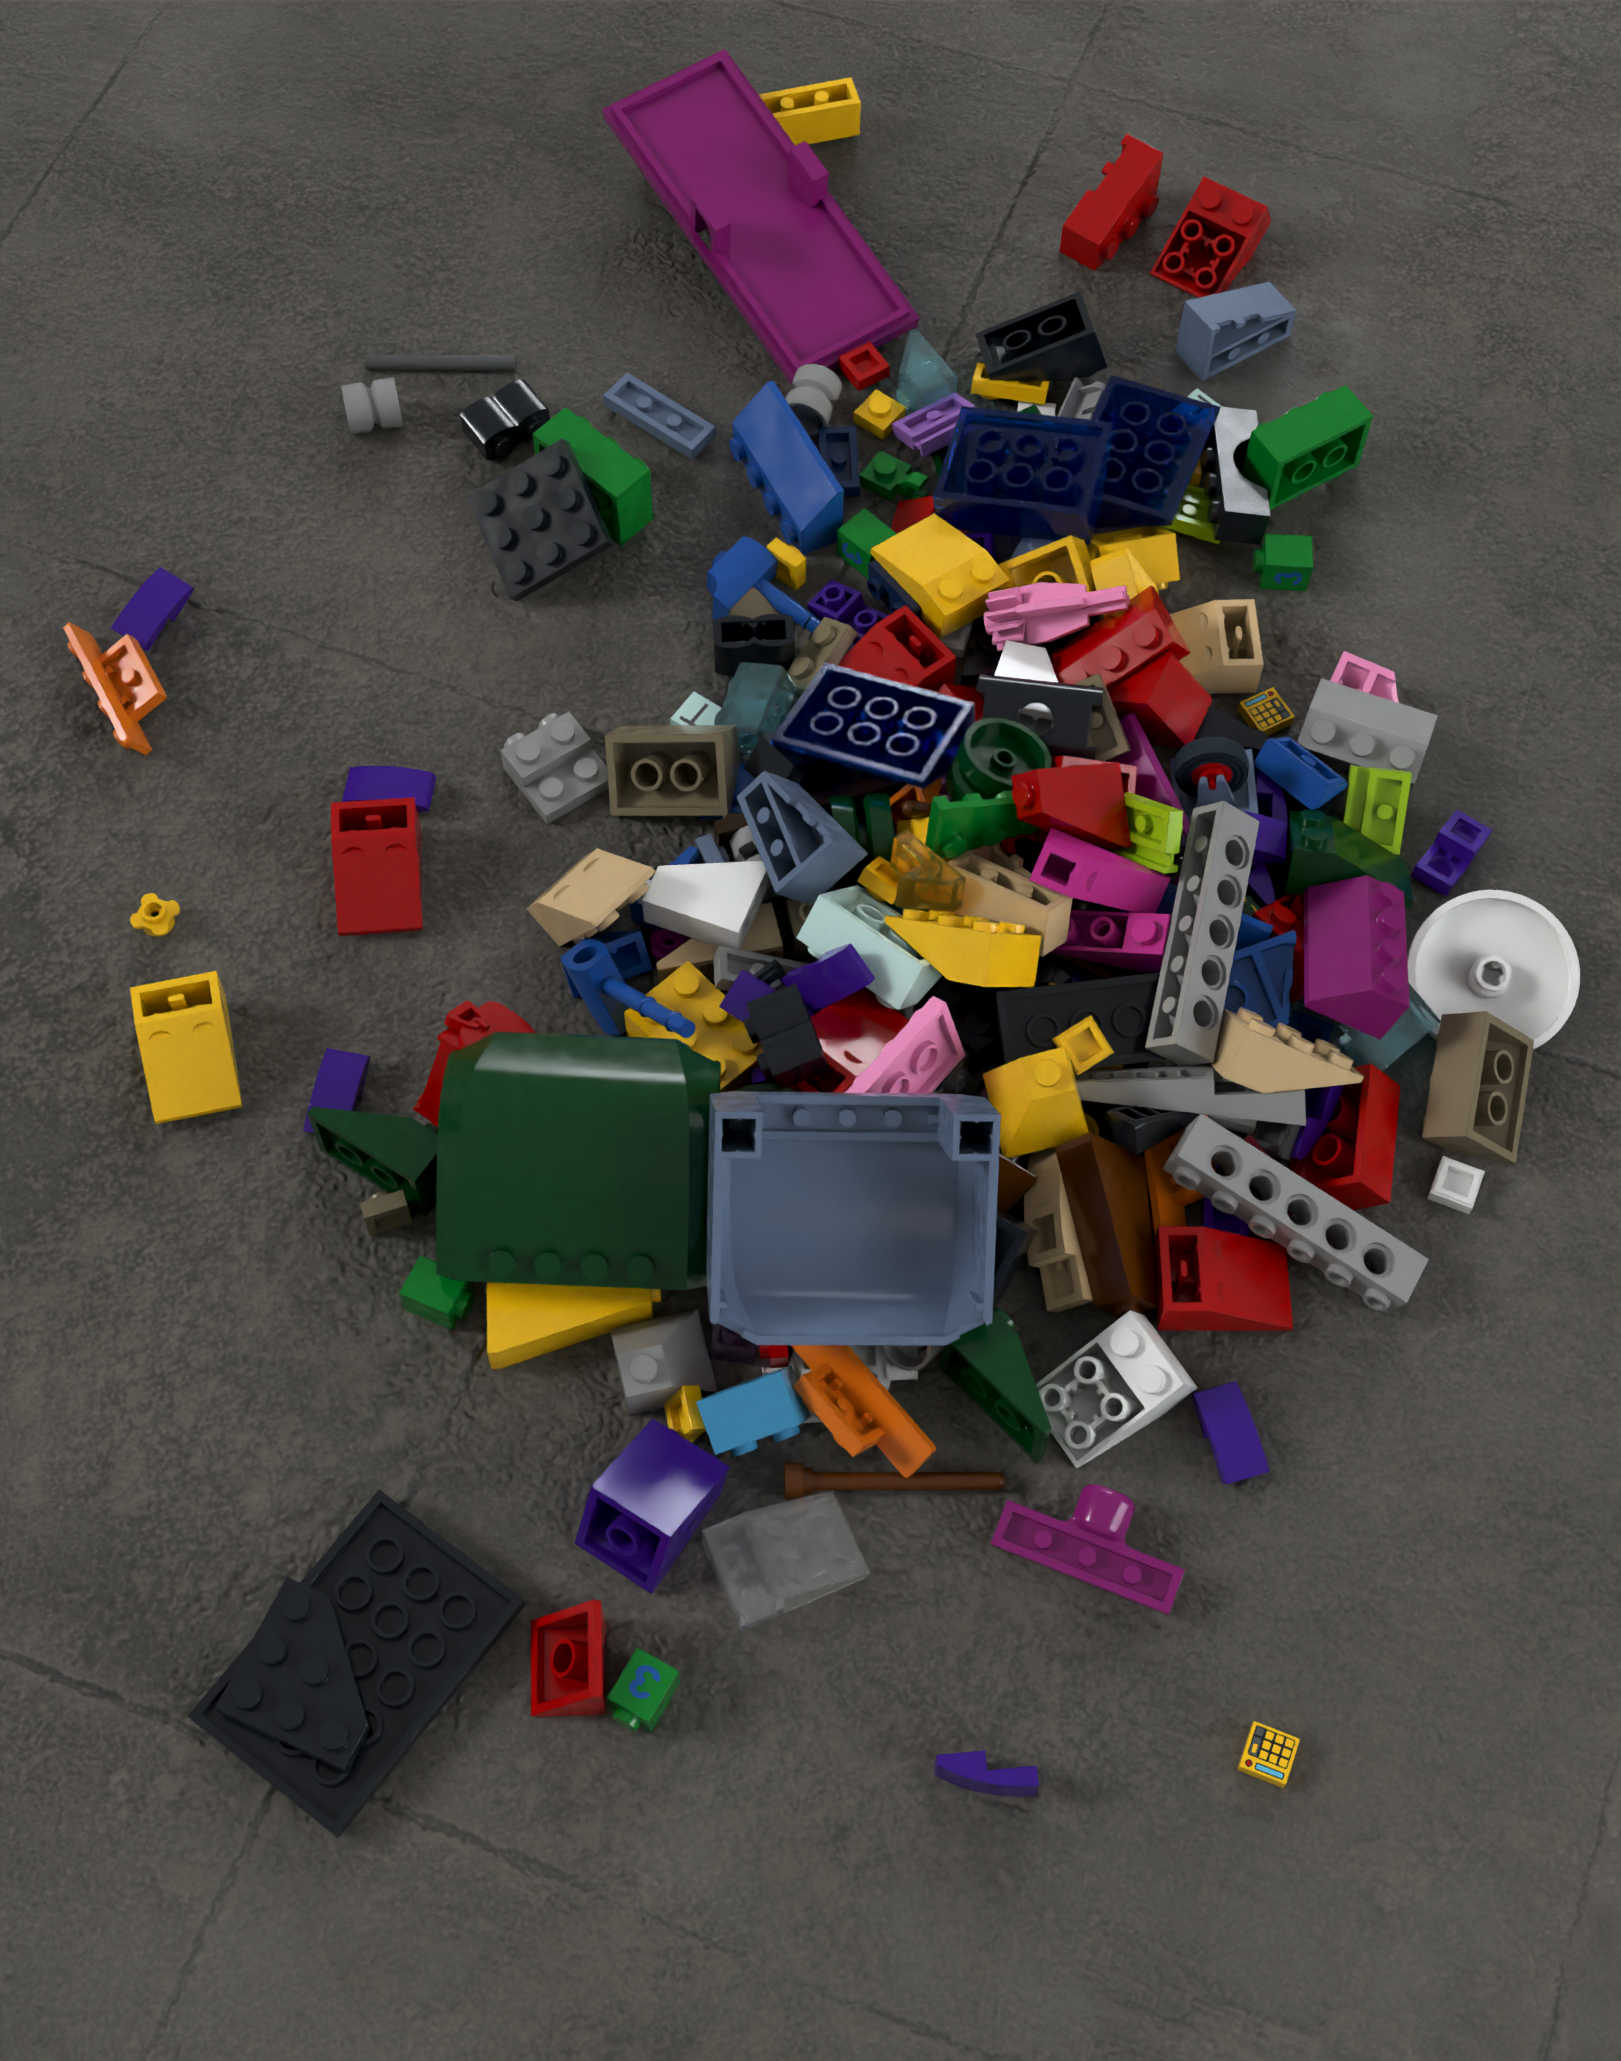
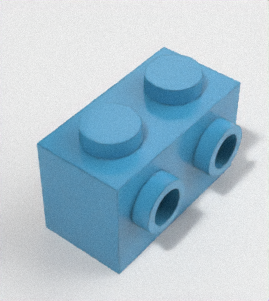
[696,1365,811,1457]

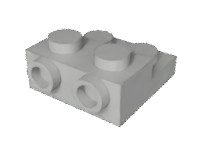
[500,712,609,824]

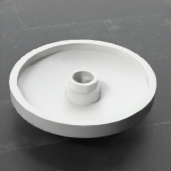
[1407,890,1580,1050]

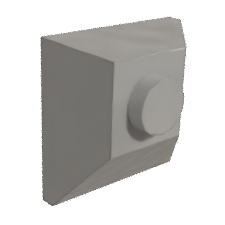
[609,1309,718,1416]

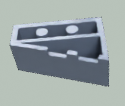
[1175,282,1296,382]

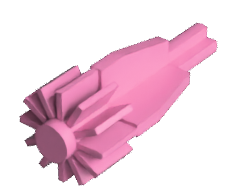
[984,582,1130,651]

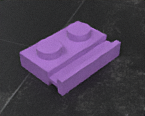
[892,392,987,457]

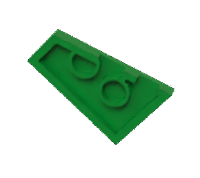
[924,790,1041,862]

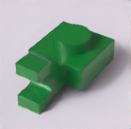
[859,451,928,501]

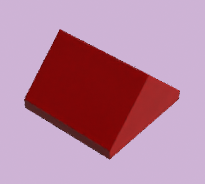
[1108,649,1212,748]
[531,1599,606,1717]

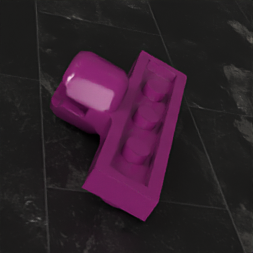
[990,1484,1185,1616]

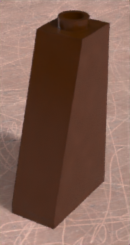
[1056,1132,1159,1319]

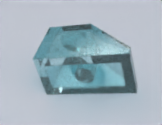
[896,328,958,413]

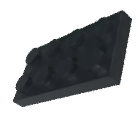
[994,972,1167,1069]

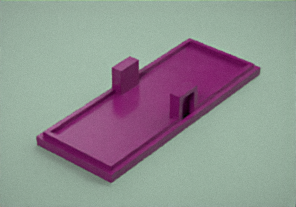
[602,49,920,384]

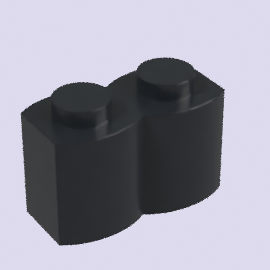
[460,379,550,461]
[713,614,795,676]
[743,983,830,1090]

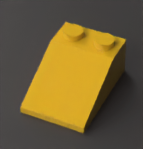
[870,513,1010,640]

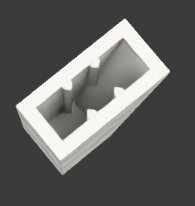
[995,640,1058,736]
[638,861,770,950]

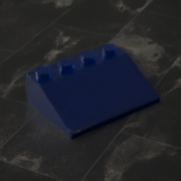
[1058,375,1220,528]
[933,406,1114,545]
[771,662,975,788]

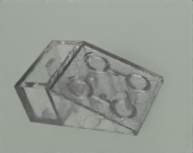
[702,1490,871,1632]

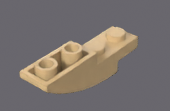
[1024,1147,1093,1313]

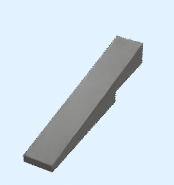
[1075,1066,1306,1126]

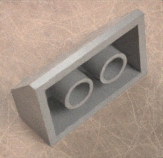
[1297,678,1438,793]

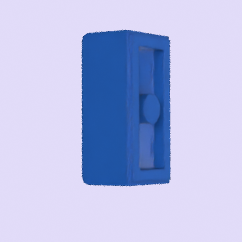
[1254,736,1348,810]

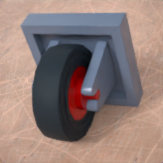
[1170,737,1259,822]

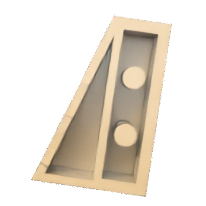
[937,843,1073,957]

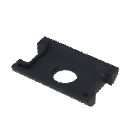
[976,674,1104,760]

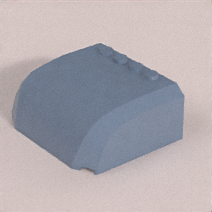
[706,1091,1001,1346]

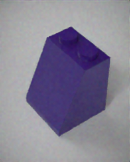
[574,1418,730,1594]

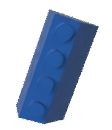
[729,381,844,555]

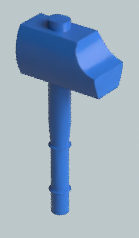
[707,536,855,654]
[561,939,695,1038]

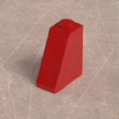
[1011,762,1132,852]

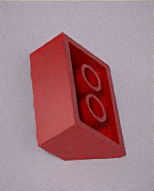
[1052,585,1191,690]
[1289,1063,1400,1210]

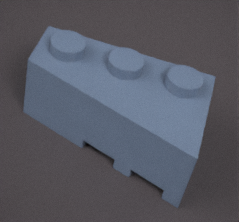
[737,771,868,905]

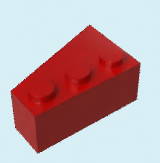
[1059,134,1164,271]

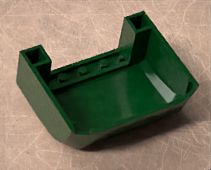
[436,1032,721,1290]

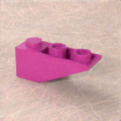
[1029,828,1171,913]
[1051,910,1172,972]

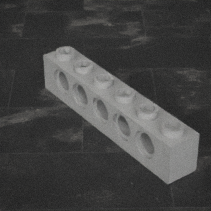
[1145,801,1260,1066]
[1163,1113,1429,1314]

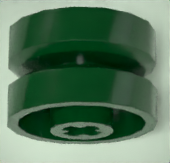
[945,718,1052,802]
[828,792,896,888]

